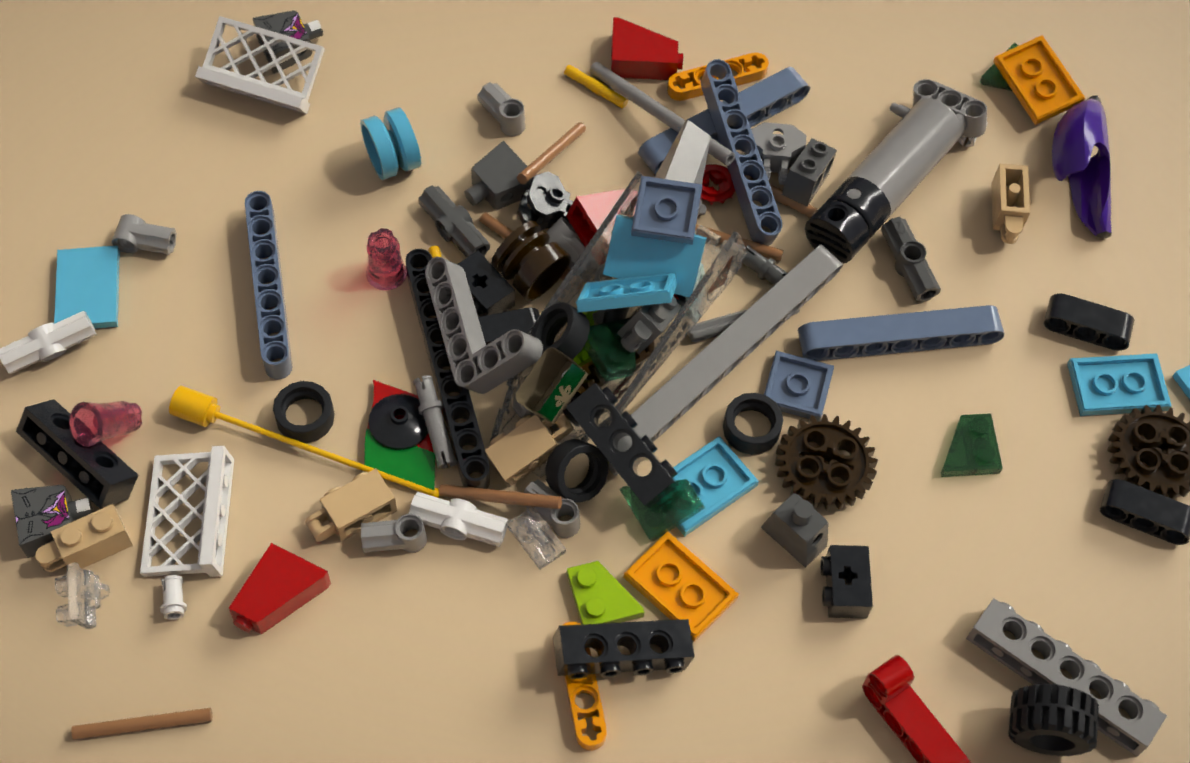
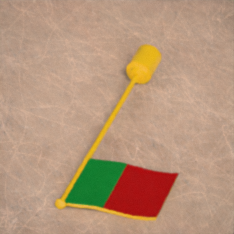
[169,380,442,498]

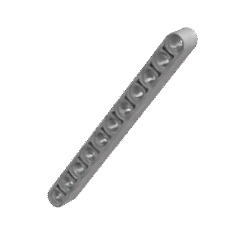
[597,244,843,476]

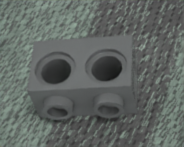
[781,138,837,206]

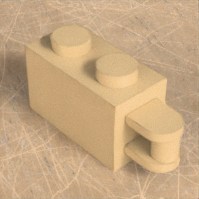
[991,163,1030,244]
[484,412,574,486]
[305,468,397,542]
[35,504,133,574]

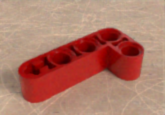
[862,655,971,763]

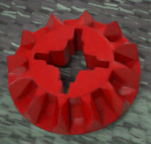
[701,164,735,205]

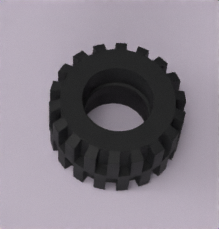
[1008,684,1099,756]

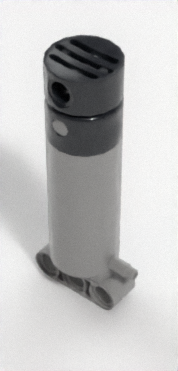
[804,79,987,263]

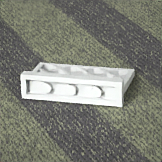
[195,16,325,114]
[140,446,234,577]

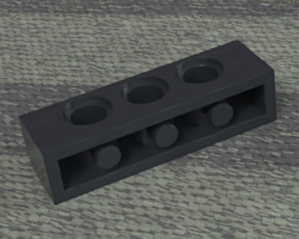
[566,383,679,509]
[16,399,139,509]
[553,619,695,679]

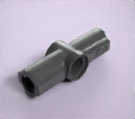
[418,185,490,258]
[881,216,941,302]

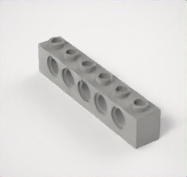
[966,598,1167,756]

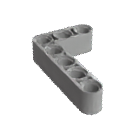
[425,257,543,394]

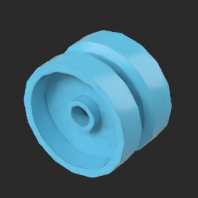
[360,107,422,180]

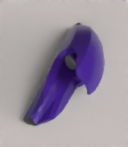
[1052,95,1112,238]

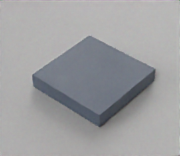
[631,176,702,245]
[764,351,834,421]

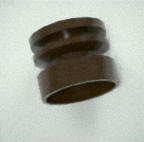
[491,221,571,301]

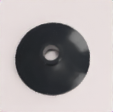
[368,394,428,450]

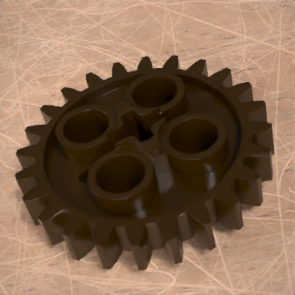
[1107,405,1190,500]
[775,414,878,511]

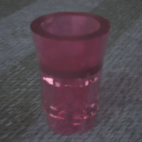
[366,228,407,290]
[69,401,142,447]

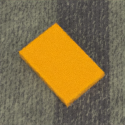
[993,35,1085,125]
[623,531,739,642]

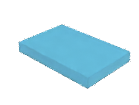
[603,214,707,298]
[54,245,120,329]
[576,273,677,312]
[1067,353,1172,416]
[657,436,759,537]

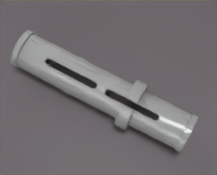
[413,375,457,469]

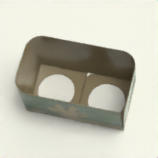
[515,347,588,424]

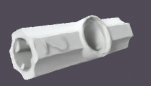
[0,311,97,374]
[409,492,508,547]

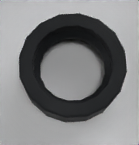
[531,302,590,360]
[273,381,335,443]
[723,393,783,455]
[545,439,608,503]

